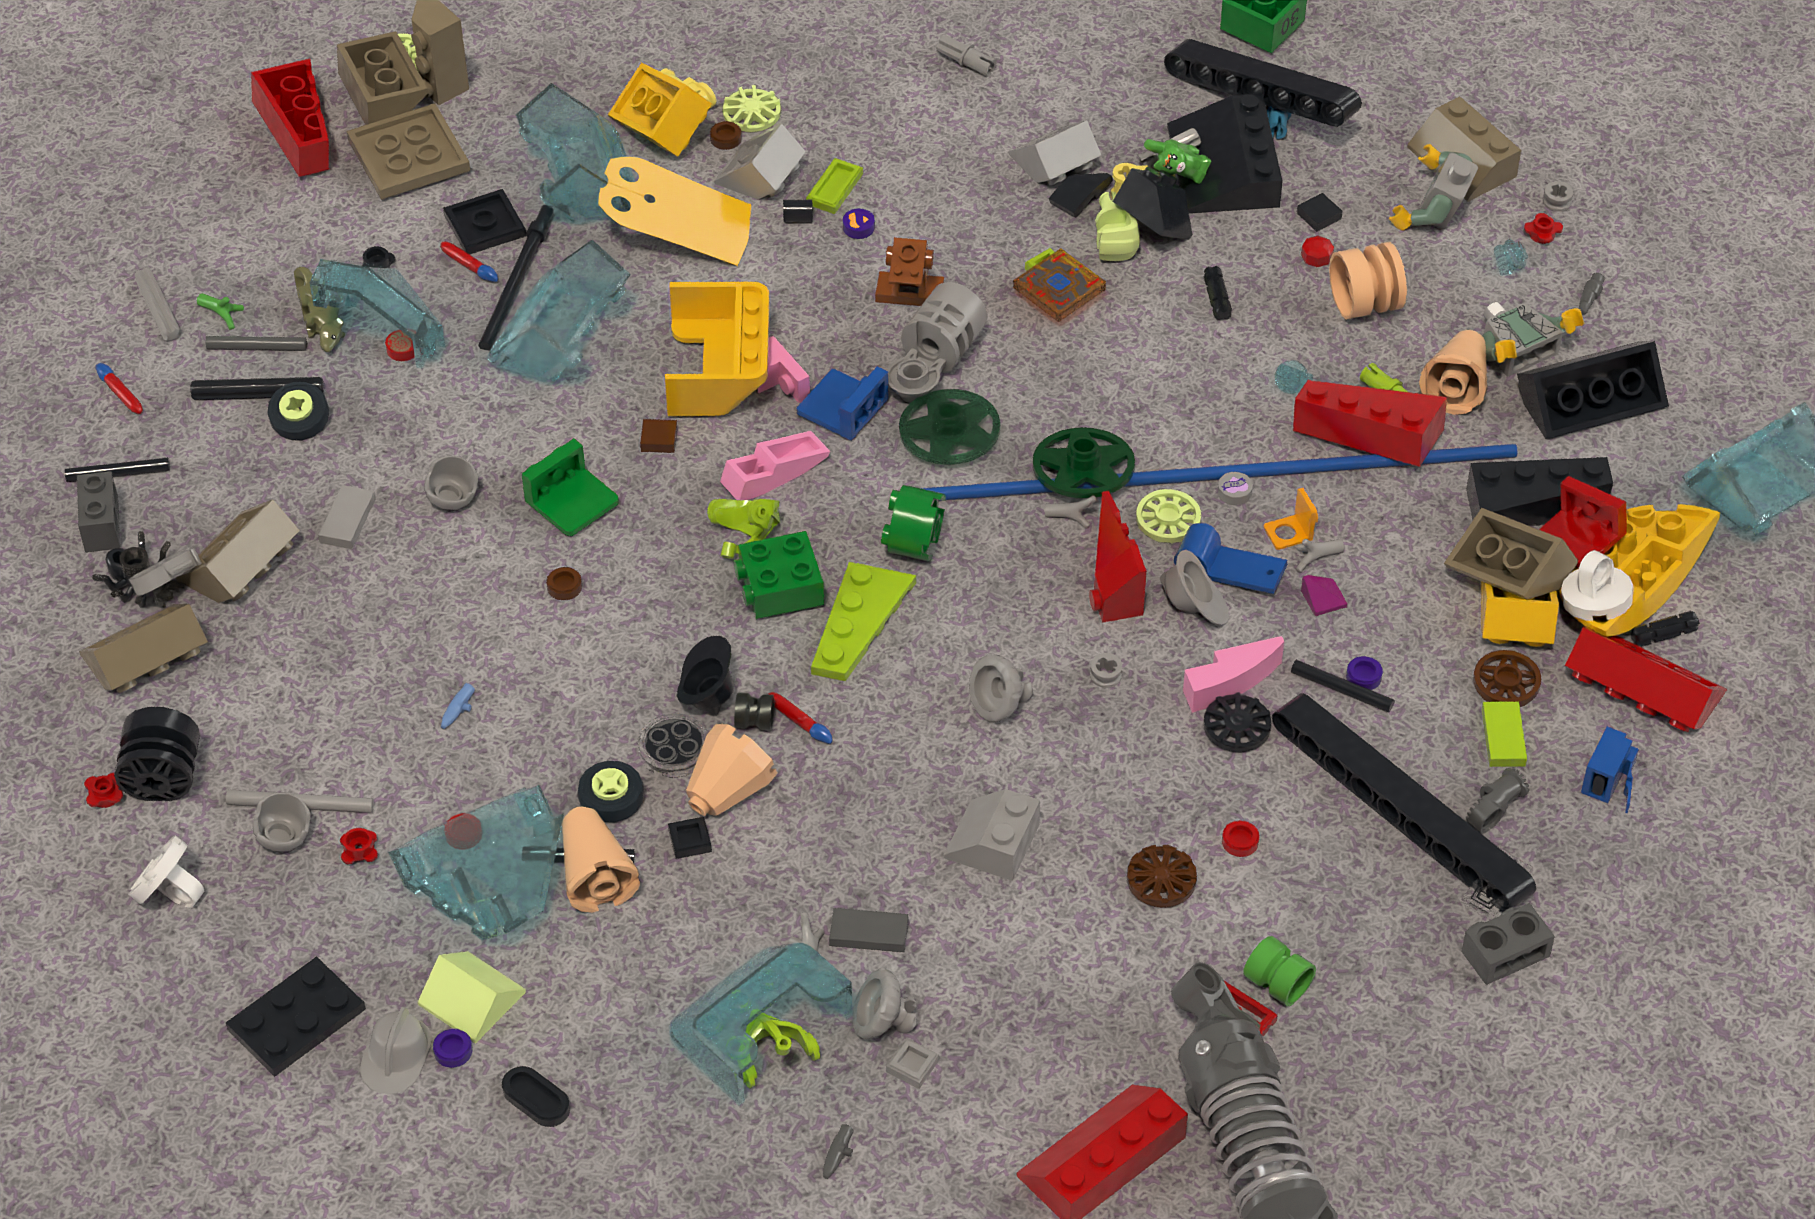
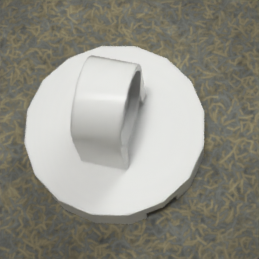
[1561,550,1633,621]
[128,835,204,908]

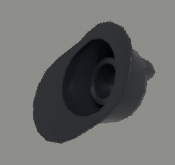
[676,636,734,716]

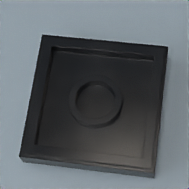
[443,189,526,254]

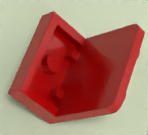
[1539,476,1627,569]

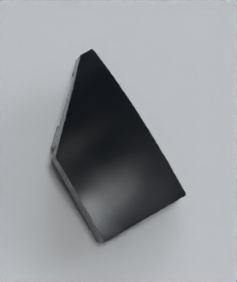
[1048,173,1113,218]

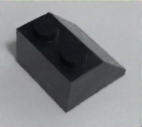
[1112,167,1193,240]

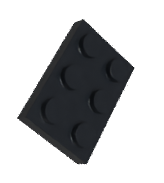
[226,956,366,1077]

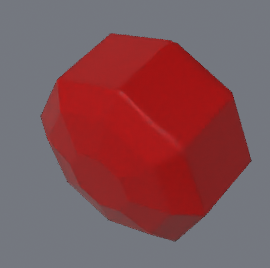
[1301,236,1334,267]

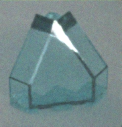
[310,259,446,369]
[388,785,564,940]

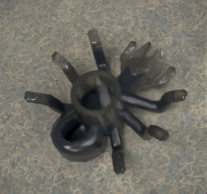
[92,531,186,608]

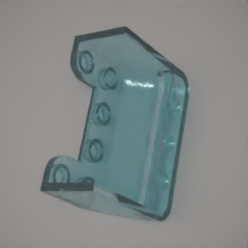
[516,83,635,222]
[486,240,631,382]
[669,943,853,1106]

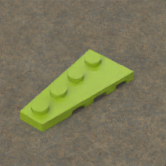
[811,562,916,681]

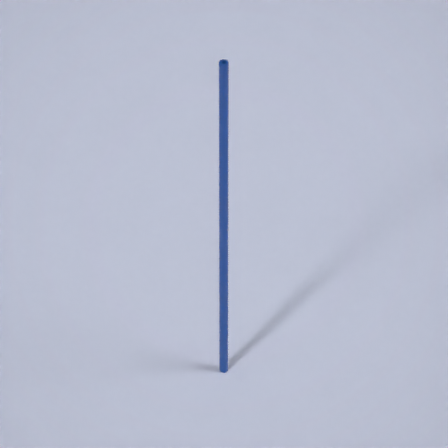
[921,444,1517,501]

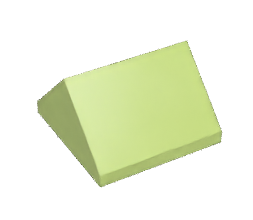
[418,951,526,1044]

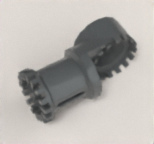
[1466,767,1529,834]

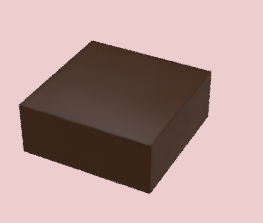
[640,419,677,453]

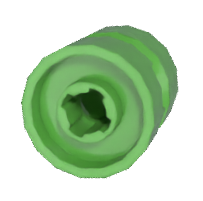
[1243,936,1316,1007]

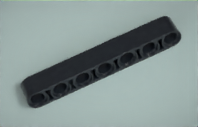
[1164,39,1362,127]

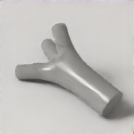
[1045,496,1097,528]
[1296,539,1344,573]
[789,912,824,974]

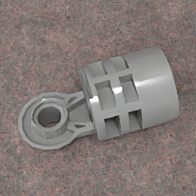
[887,282,988,403]

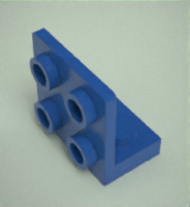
[796,366,888,441]

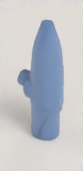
[441,683,475,729]

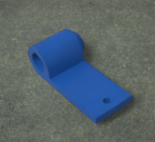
[1174,523,1288,594]

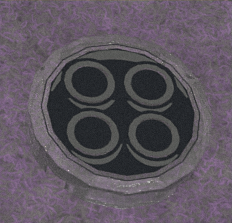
[637,713,708,778]

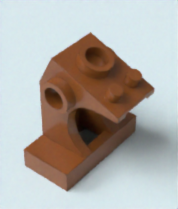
[875,237,944,306]

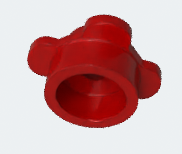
[1524,213,1563,244]
[84,773,123,808]
[340,828,378,864]

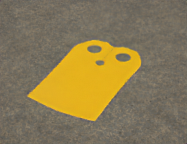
[598,157,751,266]

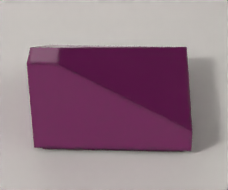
[1301,575,1348,616]

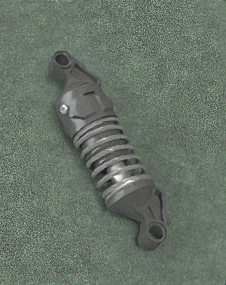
[1171,962,1338,1219]

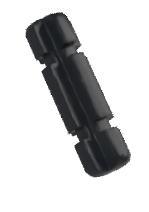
[1203,266,1232,320]
[1631,611,1700,647]

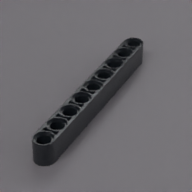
[1272,693,1536,913]

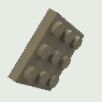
[347,103,470,200]

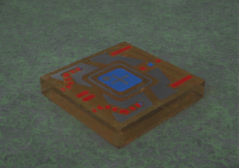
[1013,248,1106,322]

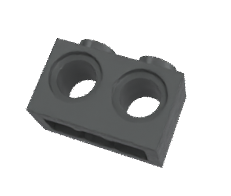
[77,471,120,553]
[1461,903,1555,985]

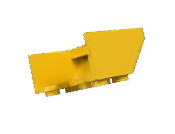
[665,282,769,416]

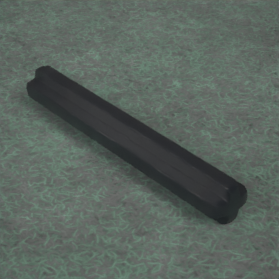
[190,377,324,400]

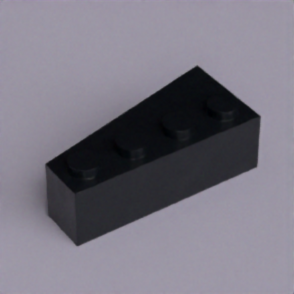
[1466,457,1613,526]

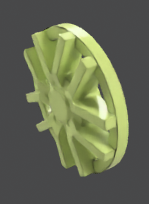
[722,85,781,132]

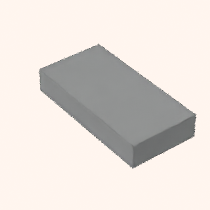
[318,485,376,549]

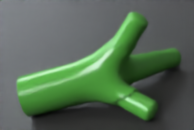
[197,293,244,330]

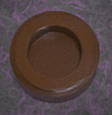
[710,121,742,150]
[546,567,582,600]

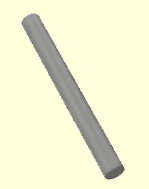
[226,790,374,813]

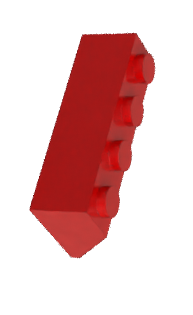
[1565,627,1727,732]
[1016,1084,1188,1219]

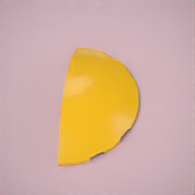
[1558,504,1720,637]

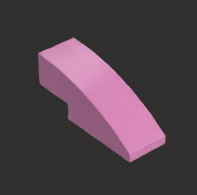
[720,431,830,500]
[1183,636,1284,713]

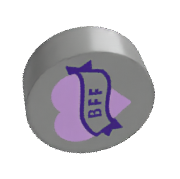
[1218,472,1253,505]

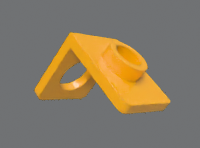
[1264,488,1318,550]

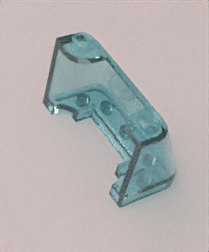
[1682,402,1815,536]

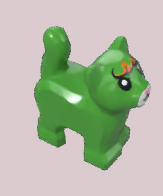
[1144,139,1211,184]

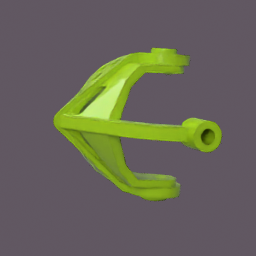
[707,499,780,559]
[737,1010,820,1089]

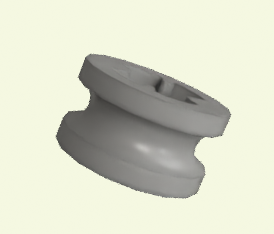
[1543,181,1573,211]
[1090,653,1123,688]

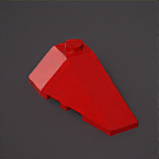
[1089,491,1147,623]

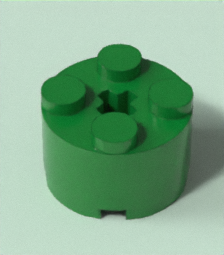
[881,485,946,562]

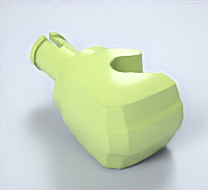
[1095,191,1140,261]

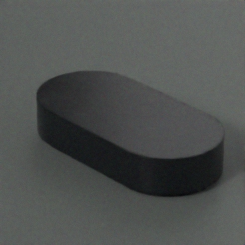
[502,1066,570,1127]

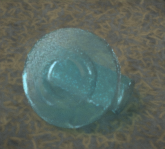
[1494,239,1528,276]
[1275,360,1314,394]

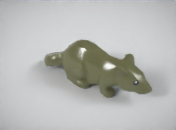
[293,267,345,352]

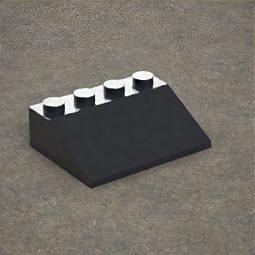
[1167,94,1283,214]

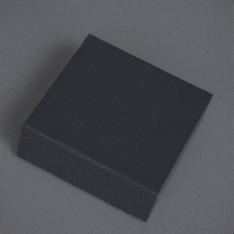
[1297,193,1343,232]
[668,817,712,859]

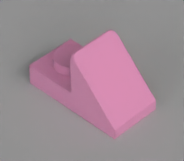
[758,336,810,403]

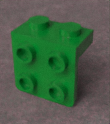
[522,438,619,536]

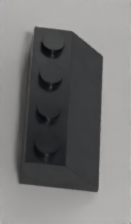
[1517,341,1669,439]

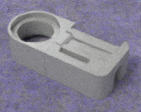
[129,547,202,596]

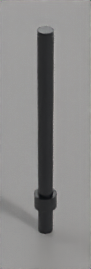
[478,205,554,351]

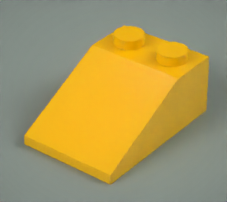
[608,62,712,157]
[1481,581,1559,647]

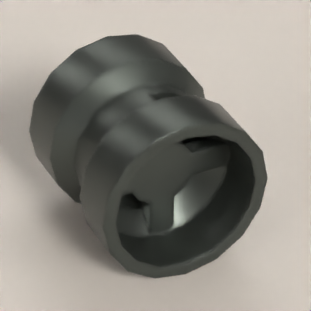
[734,692,775,731]

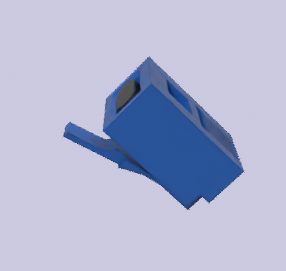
[1581,726,1639,813]

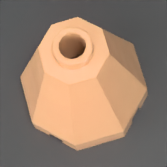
[686,724,778,816]

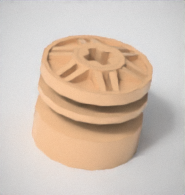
[1329,242,1407,320]

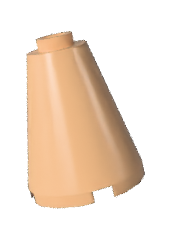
[1419,330,1487,415]
[562,807,640,913]

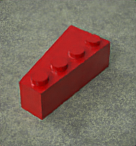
[251,58,329,177]
[1293,380,1447,467]

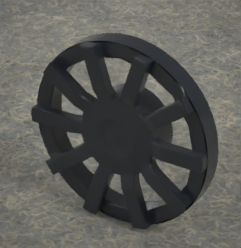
[1203,692,1271,752]

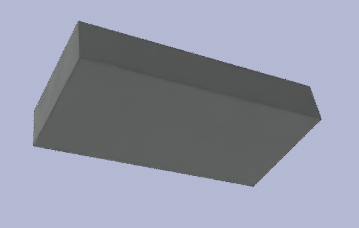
[829,908,908,952]

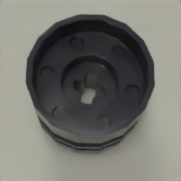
[114,707,200,801]

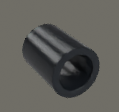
[783,199,813,222]

